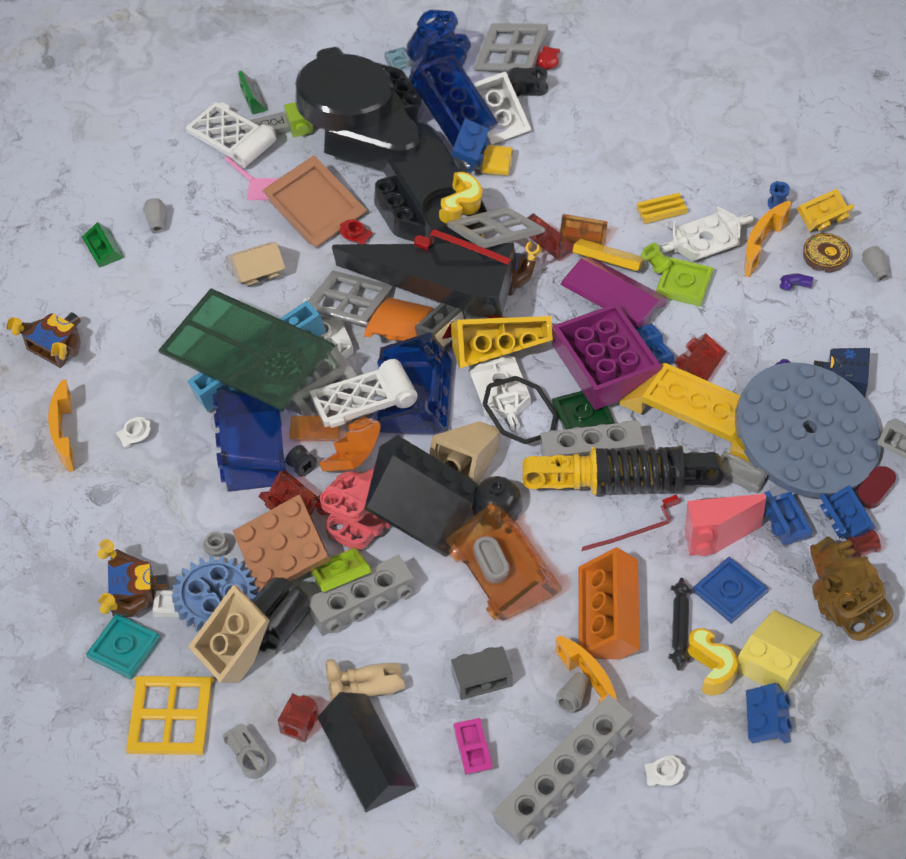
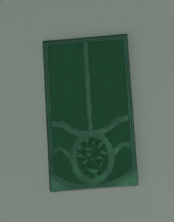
[158,288,335,412]

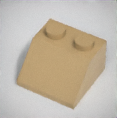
[227,242,285,286]

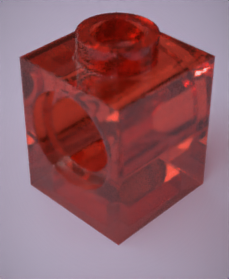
[278,693,319,743]

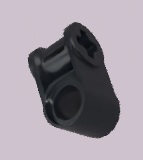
[508,67,549,96]

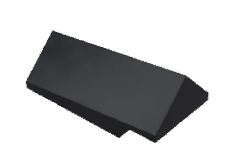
[317,692,416,813]

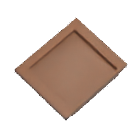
[263,155,367,248]

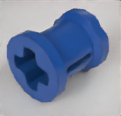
[767,181,790,209]

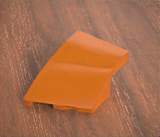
[364,297,434,343]
[319,415,381,471]

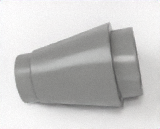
[143,198,165,233]
[862,246,890,282]
[556,672,589,713]

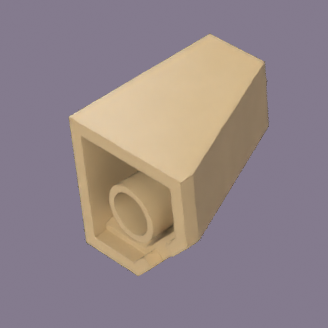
[429,421,501,485]

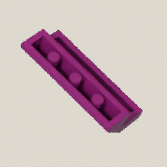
[560,257,668,327]

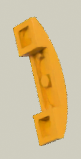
[744,201,792,277]
[48,380,74,472]
[555,635,617,731]

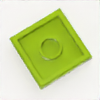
[656,257,714,307]
[310,547,371,592]

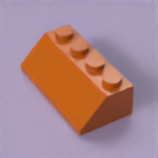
[578,547,640,659]

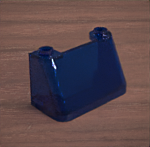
[372,332,453,434]

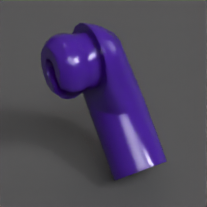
[779,273,814,291]

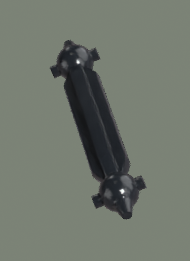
[668,578,692,671]

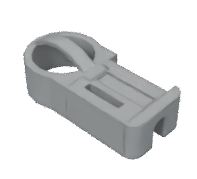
[223,724,269,779]

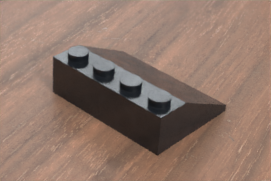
[364,435,477,557]

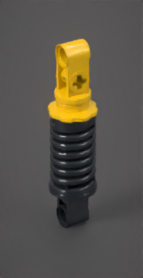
[522,445,724,495]

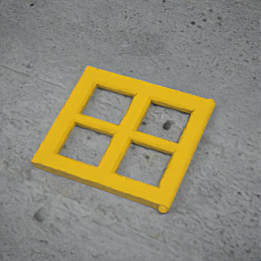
[126,676,214,755]

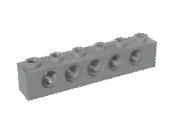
[492,694,635,845]

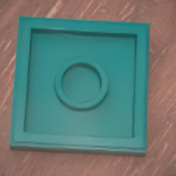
[86,614,161,680]

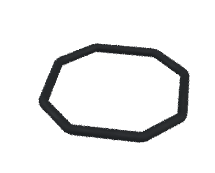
[483,376,558,444]

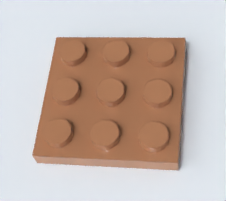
[233,494,331,592]

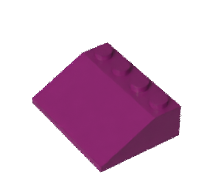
[552,303,662,410]

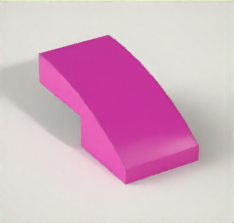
[453,718,493,775]

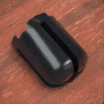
[252,577,310,654]

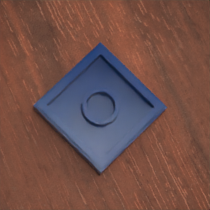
[693,557,768,624]

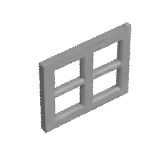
[473,23,548,71]
[448,207,545,248]
[308,271,393,326]
[271,337,370,431]

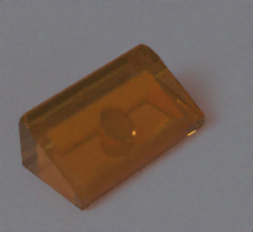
[559,214,608,246]
[289,416,340,441]

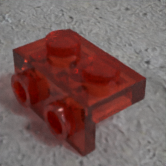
[527,213,574,261]
[674,333,727,381]

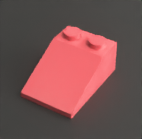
[684,494,766,556]

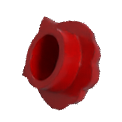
[536,46,561,70]
[339,219,373,244]

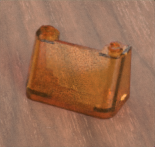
[446,501,563,621]

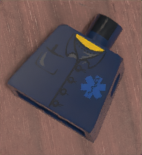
[813,348,870,398]

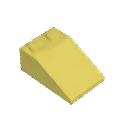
[737,610,821,692]

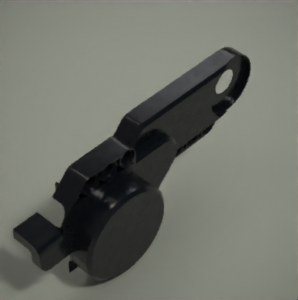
[295,47,487,244]

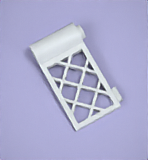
[185,102,276,168]
[309,359,418,428]

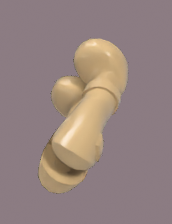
[326,659,405,702]

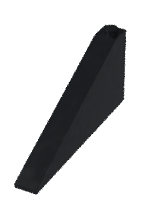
[332,243,517,316]

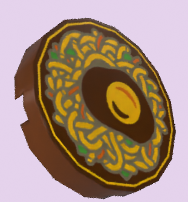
[803,233,850,273]

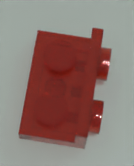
[258,470,320,515]

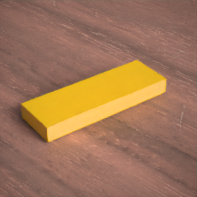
[572,239,645,271]

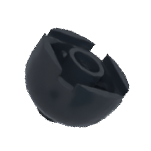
[472,476,522,528]

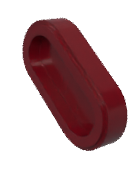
[856,466,896,509]

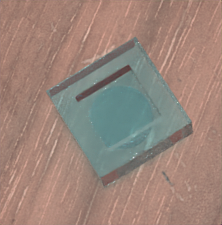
[384,47,412,69]

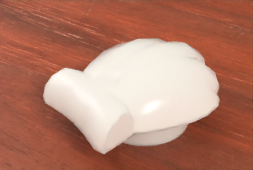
[116,417,151,448]
[644,755,685,787]

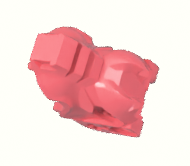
[320,465,390,550]

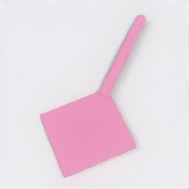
[225,156,278,200]

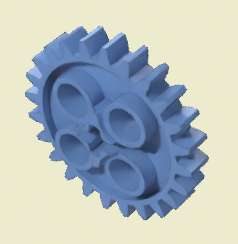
[172,555,257,632]

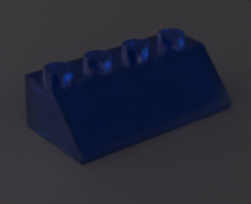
[411,53,498,147]

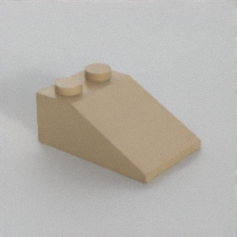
[188,585,269,683]

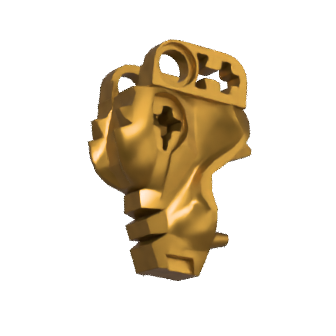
[810,536,894,641]

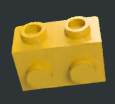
[796,189,855,232]

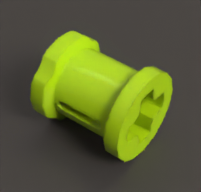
[641,243,671,274]

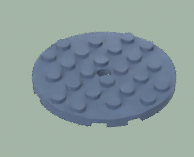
[735,362,881,498]

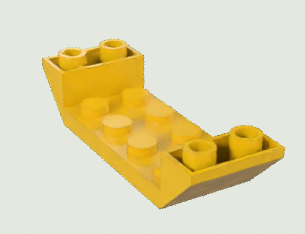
[619,363,750,462]

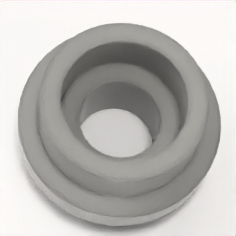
[203,531,229,556]

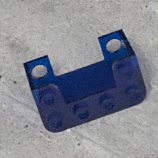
[213,388,288,492]

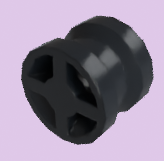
[285,445,317,477]

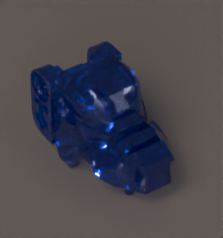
[406,10,471,95]

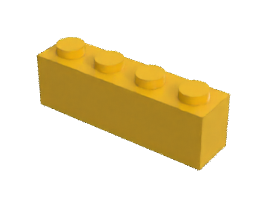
[451,316,553,369]

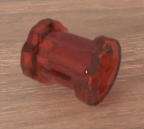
[847,529,881,558]

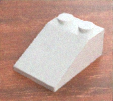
[463,71,531,145]

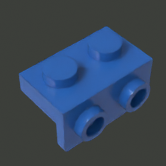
[451,118,490,173]
[819,485,876,542]
[764,491,813,545]
[746,683,793,744]

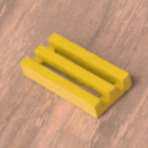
[637,192,687,224]

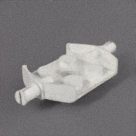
[659,206,753,261]
[302,297,354,378]
[469,355,531,431]

